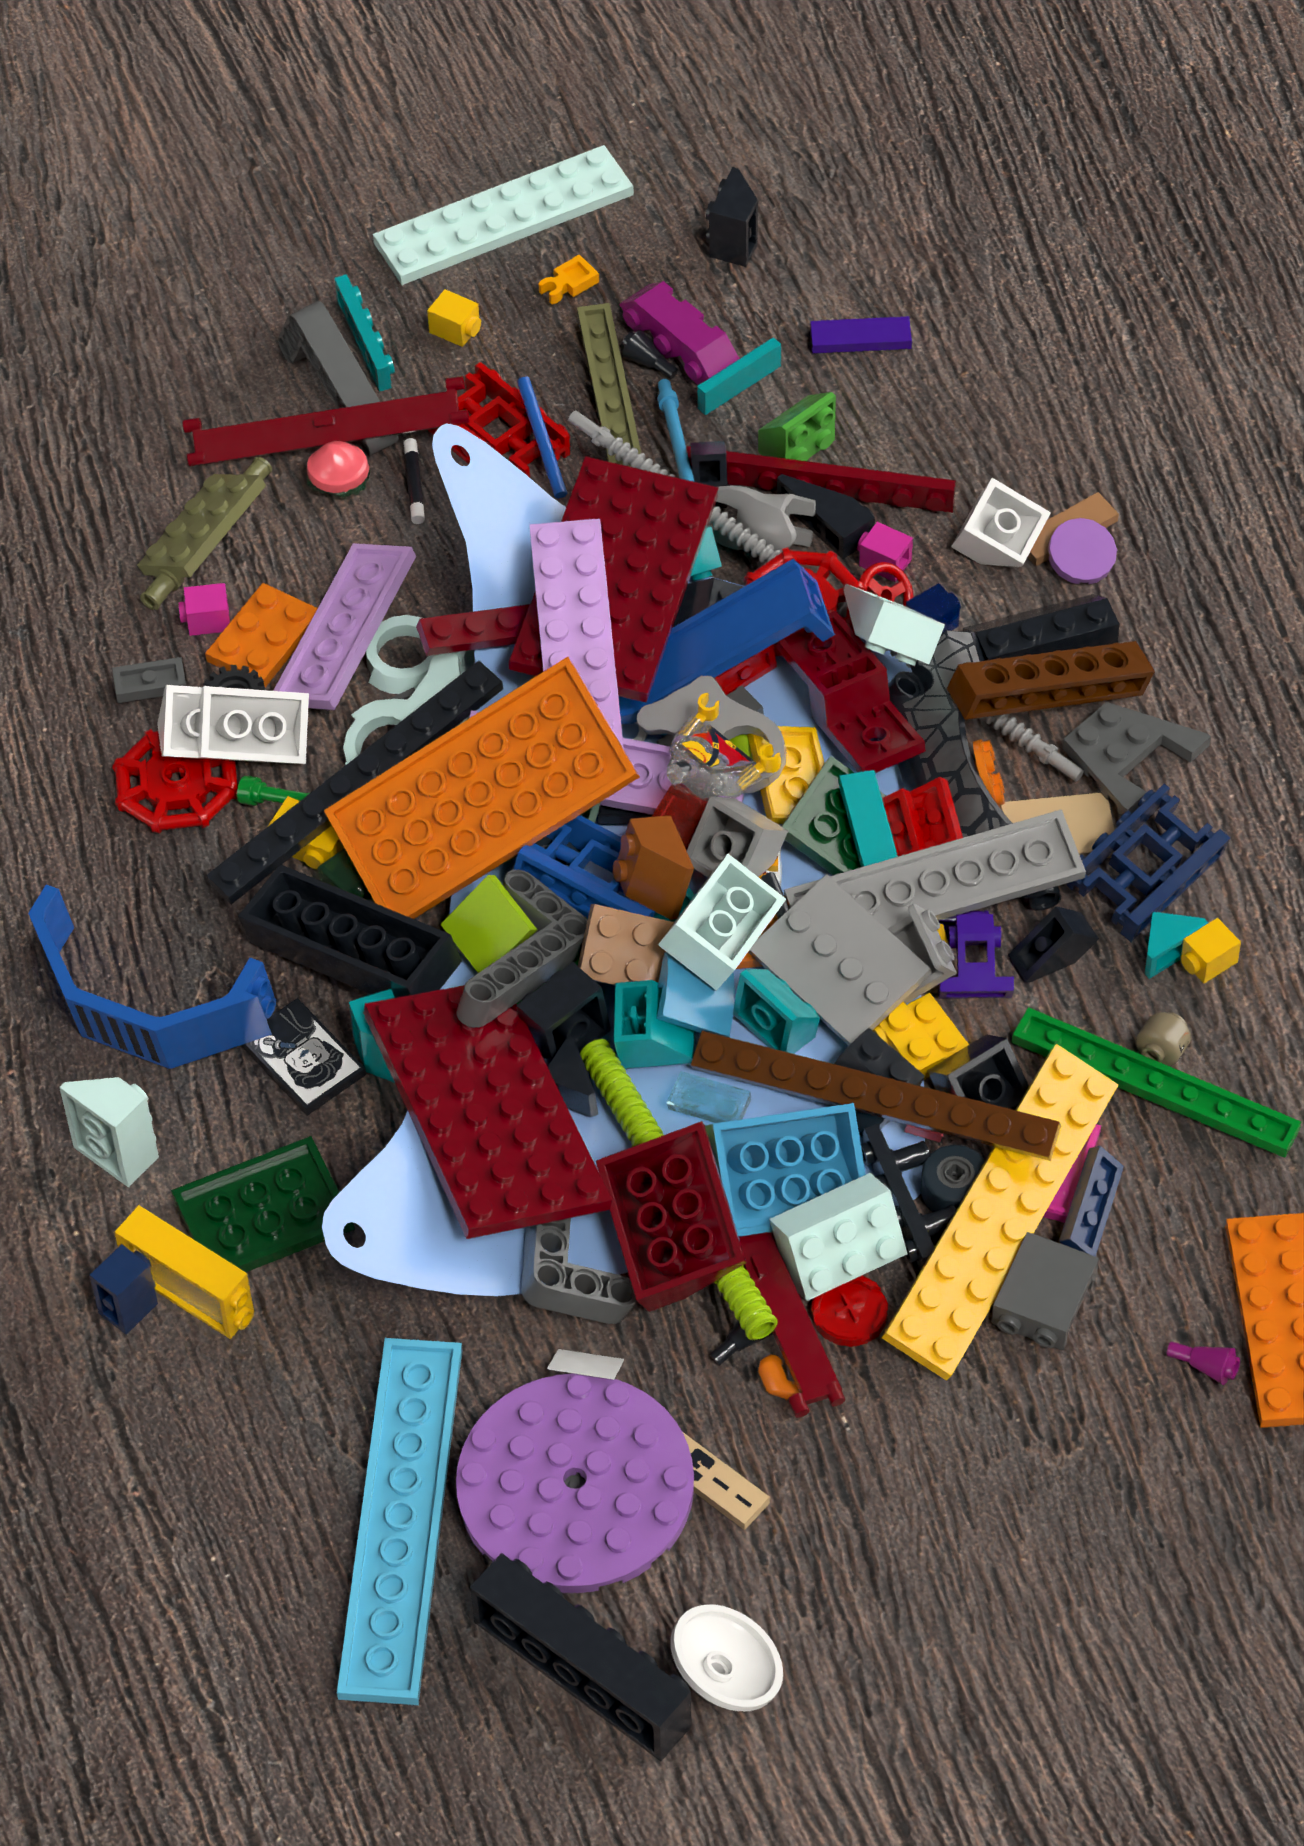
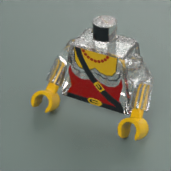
[667,693,781,799]

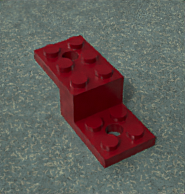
[775,611,926,773]

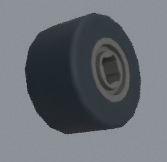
[920,1144,985,1212]

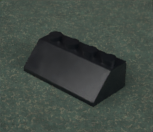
[963,594,1120,661]

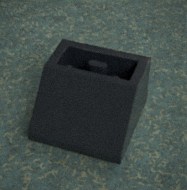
[706,167,758,267]

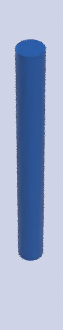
[517,377,568,499]

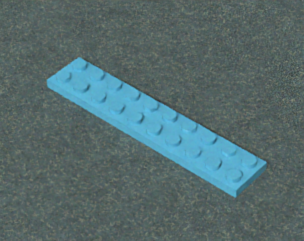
[337,1338,463,1705]

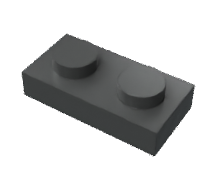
[112,657,186,703]

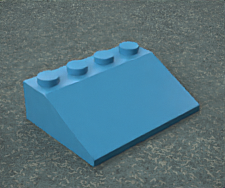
[705,1103,866,1237]

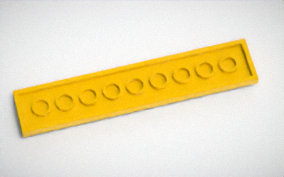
[882,1044,1118,1381]

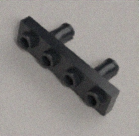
[861,1124,956,1272]

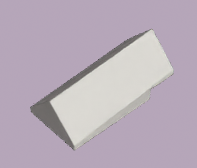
[157,685,309,764]

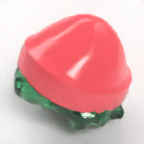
[307,441,370,499]

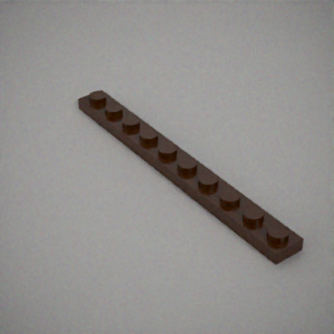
[691,1031,1061,1161]

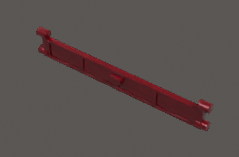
[182,376,469,466]
[739,1232,845,1418]

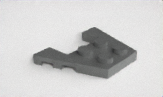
[1062,702,1211,816]

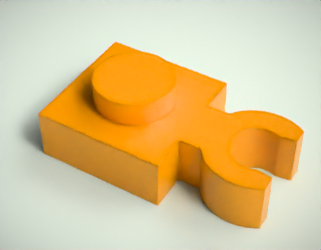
[538,254,599,304]

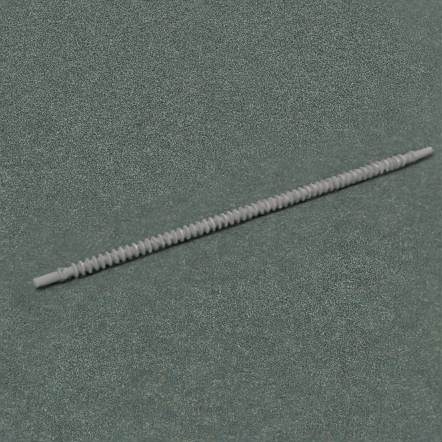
[568,410,1084,782]

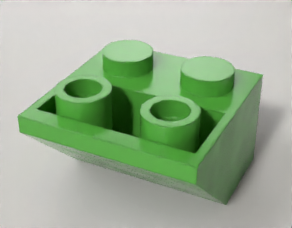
[758,392,836,461]

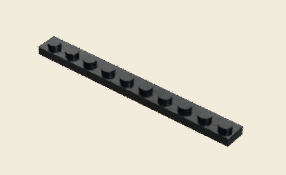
[206,661,504,905]

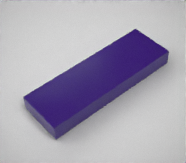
[810,316,912,353]

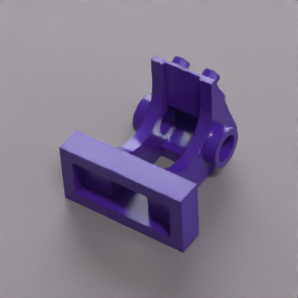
[938,912,1014,999]

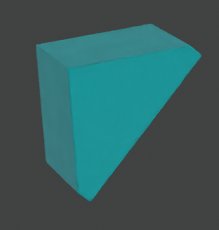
[1145,912,1209,979]

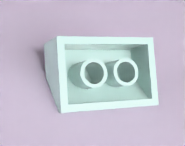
[60,1077,159,1187]

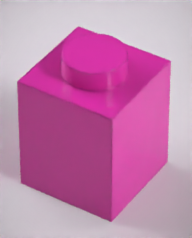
[857,522,913,582]
[178,583,230,636]

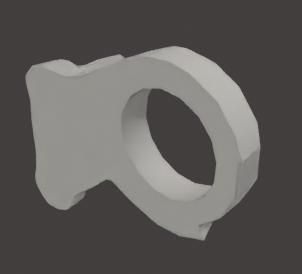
[636,676,786,794]

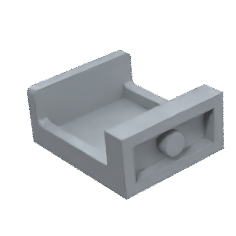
[888,904,957,1004]

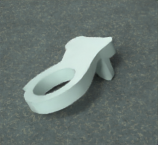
[366,615,475,694]
[343,652,470,765]

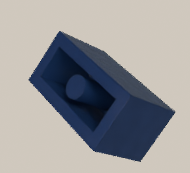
[89,1244,158,1335]

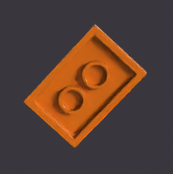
[205,583,318,688]

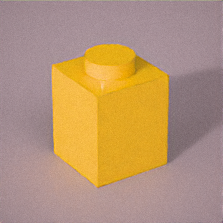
[427,289,481,347]
[1181,917,1241,984]

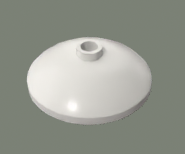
[671,1604,783,1712]

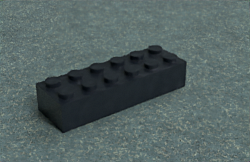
[238,864,462,998]
[470,1553,692,1761]

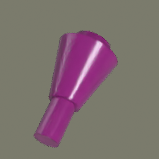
[1167,1341,1240,1385]

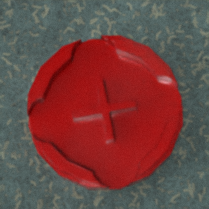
[811,1275,888,1347]

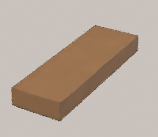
[1027,492,1119,566]

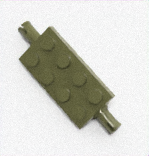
[137,457,272,610]

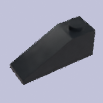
[777,474,875,559]

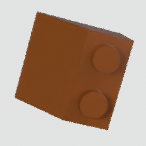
[613,815,694,920]

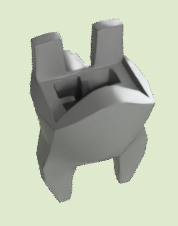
[708,485,816,551]

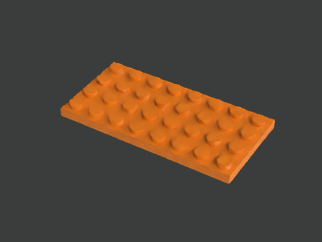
[324,657,640,919]

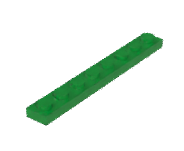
[1012,1007,1301,1158]

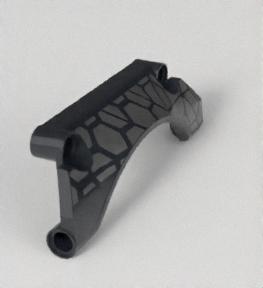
[888,630,1061,910]

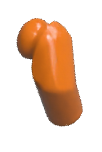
[758,1354,800,1400]

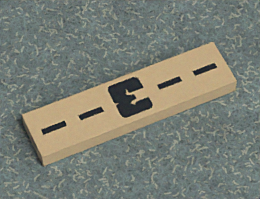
[683,1433,770,1530]

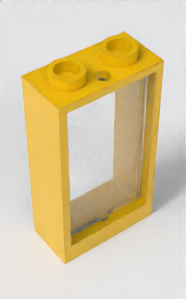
[114,1205,254,1339]

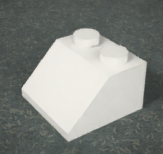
[951,478,1051,567]

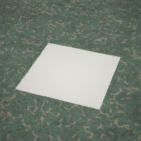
[547,1349,624,1380]

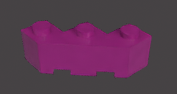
[619,281,739,385]

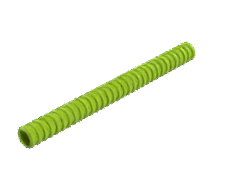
[580,1039,778,1340]

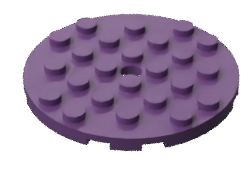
[456,1373,694,1593]

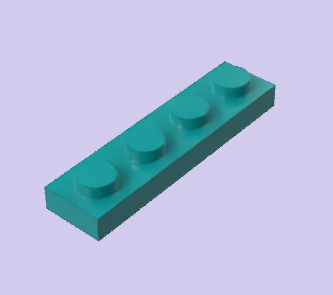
[334,274,395,392]

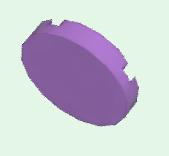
[1048,518,1117,584]

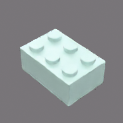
[658,854,786,991]
[769,1173,908,1301]

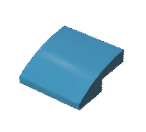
[657,952,735,1037]

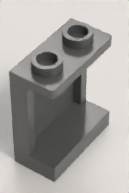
[992,1232,1099,1350]

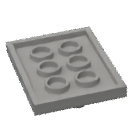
[749,874,932,1046]

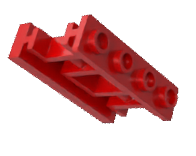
[428,362,570,478]

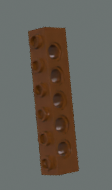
[947,641,1155,720]

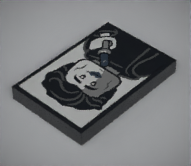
[241,998,366,1116]

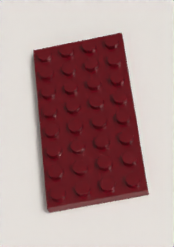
[509,456,719,703]
[363,985,612,1239]

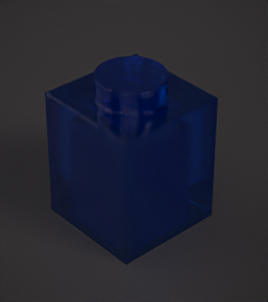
[906,583,961,633]

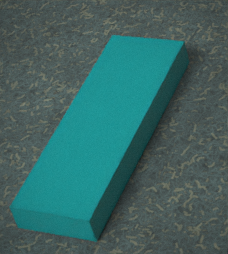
[697,337,781,415]
[838,770,898,867]

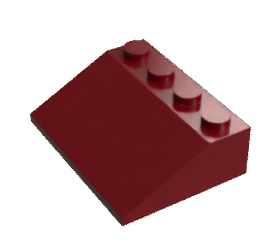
[596,1121,747,1312]

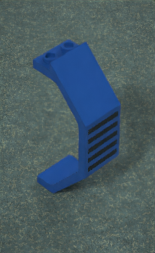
[28,885,276,1069]

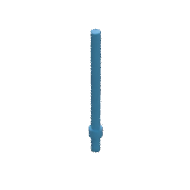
[657,379,694,482]

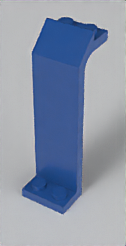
[618,559,835,724]

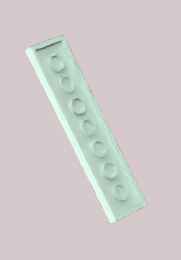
[373,145,634,285]

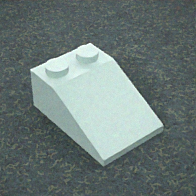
[844,584,945,666]

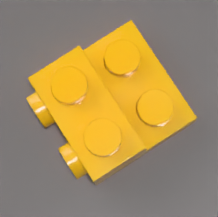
[872,993,969,1080]

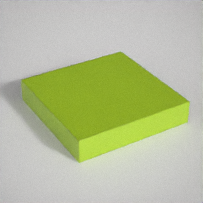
[441,875,538,973]

